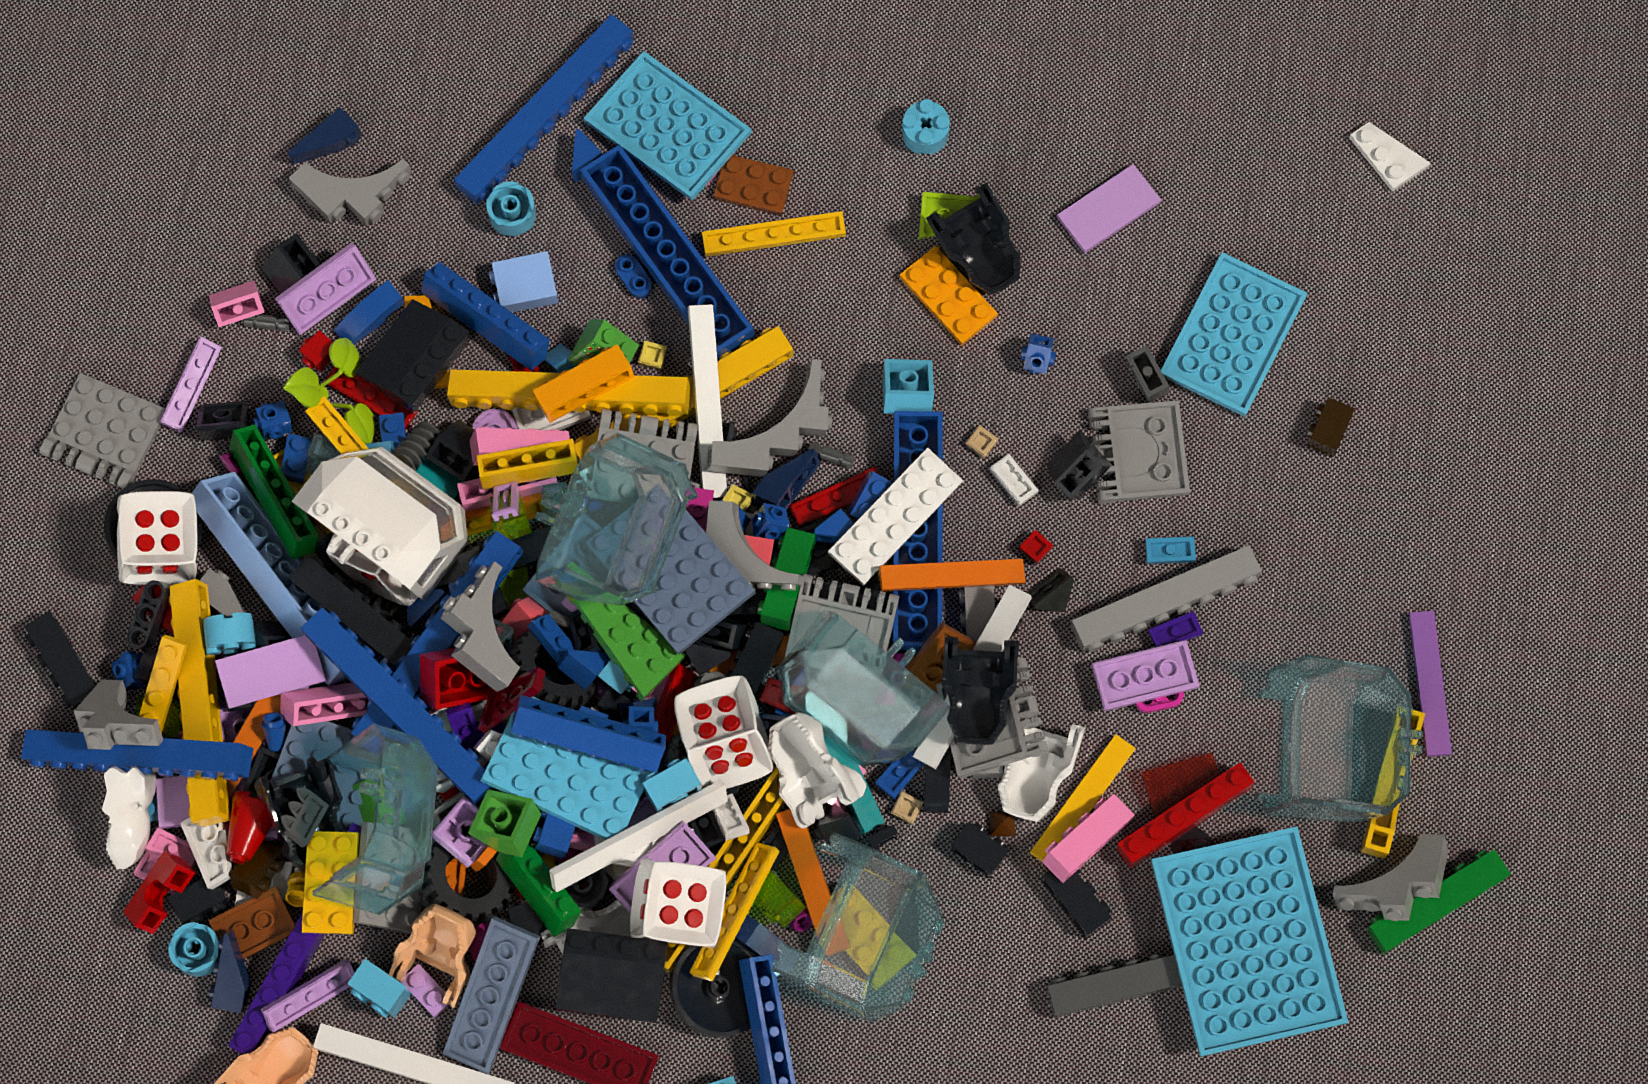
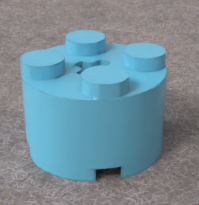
[902,99,950,155]
[486,181,536,236]
[203,613,256,655]
[168,922,221,977]

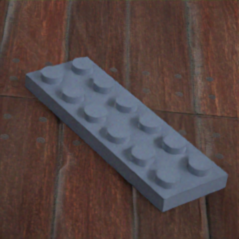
[442,916,540,1074]

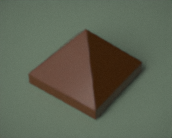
[990,812,1015,837]

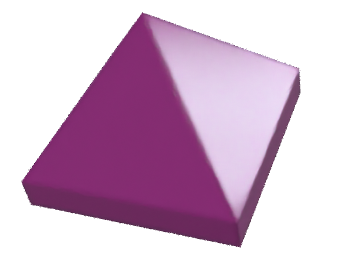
[219,453,243,474]

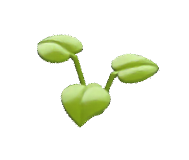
[283,337,375,444]

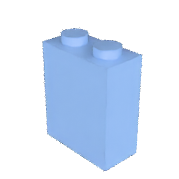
[489,251,559,312]

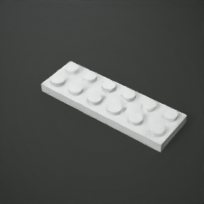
[828,448,963,586]

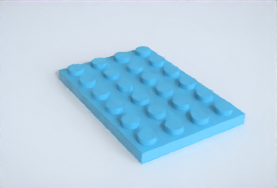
[583,51,752,201]
[1161,252,1308,417]
[480,697,652,840]

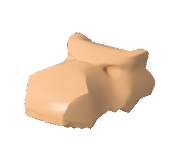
[389,904,476,1008]
[214,1027,318,1084]

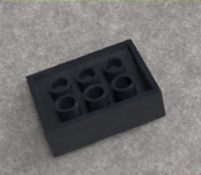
[355,299,471,414]
[556,928,668,1023]

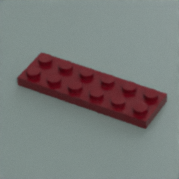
[500,1002,660,1084]

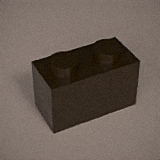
[1306,397,1355,457]
[230,840,285,900]

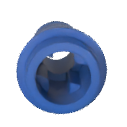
[261,713,286,751]

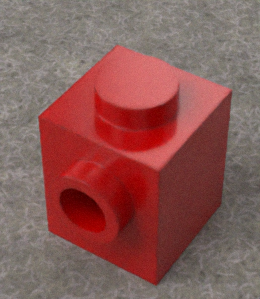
[299,330,333,373]

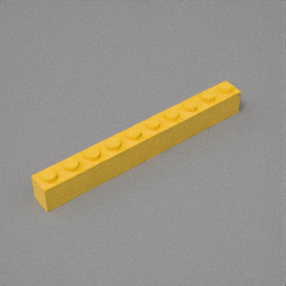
[574,326,794,469]
[447,369,691,416]
[169,579,230,827]
[665,766,785,974]

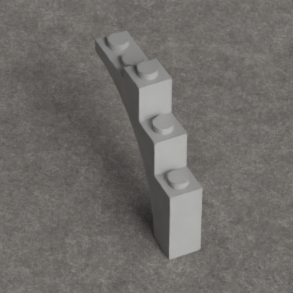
[707,359,832,477]

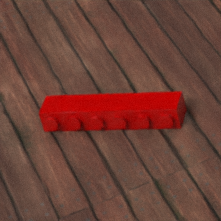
[1116,762,1255,869]

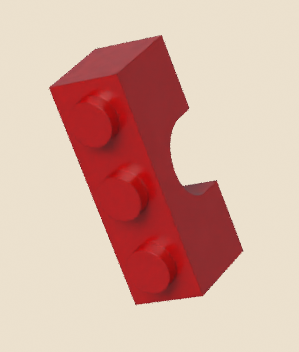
[123,850,196,934]

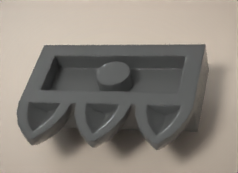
[280,788,329,847]

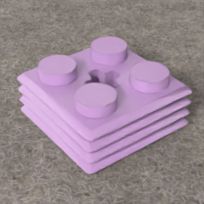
[431,796,488,867]

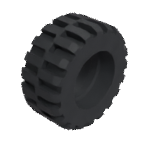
[507,630,598,710]
[416,828,516,928]

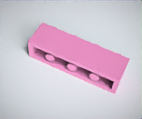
[469,427,570,466]
[457,477,560,512]
[280,683,370,726]
[1042,794,1135,883]

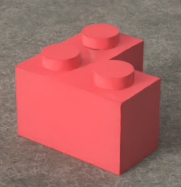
[496,595,550,651]

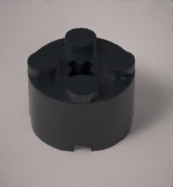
[564,868,609,911]

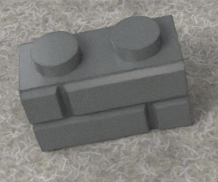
[1126,345,1170,403]

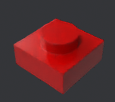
[1019,529,1054,565]

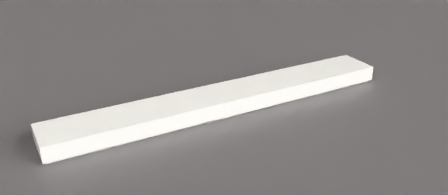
[688,305,727,498]
[913,585,1032,769]
[549,780,728,892]
[313,1023,515,1084]

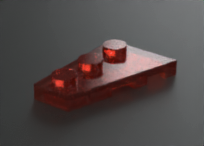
[1141,752,1219,819]

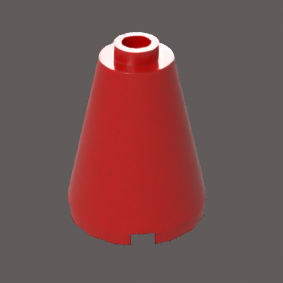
[226,791,273,864]

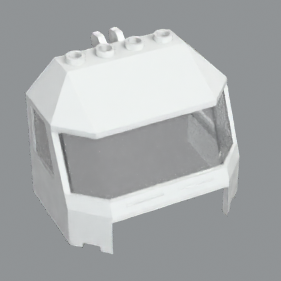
[292,447,469,602]

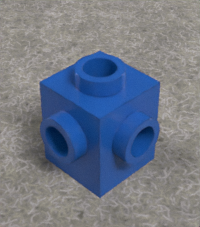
[1021,333,1056,374]
[253,400,292,440]
[752,503,790,544]
[111,651,146,690]
[622,706,658,733]

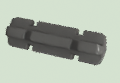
[243,314,291,331]
[808,442,855,468]

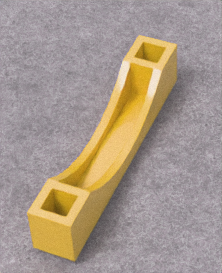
[1360,706,1425,859]

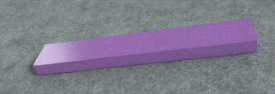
[1408,611,1452,757]

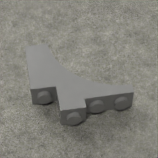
[289,159,412,226]
[706,501,804,591]
[440,562,520,692]
[74,680,163,750]
[1333,834,1449,921]

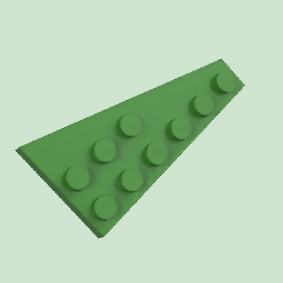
[555,562,686,702]

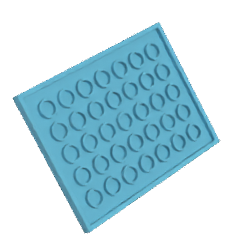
[1151,827,1349,1057]

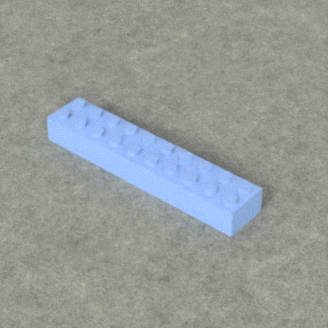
[191,472,375,686]

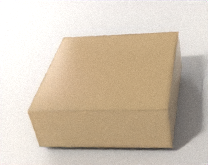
[965,425,999,459]
[891,791,924,825]

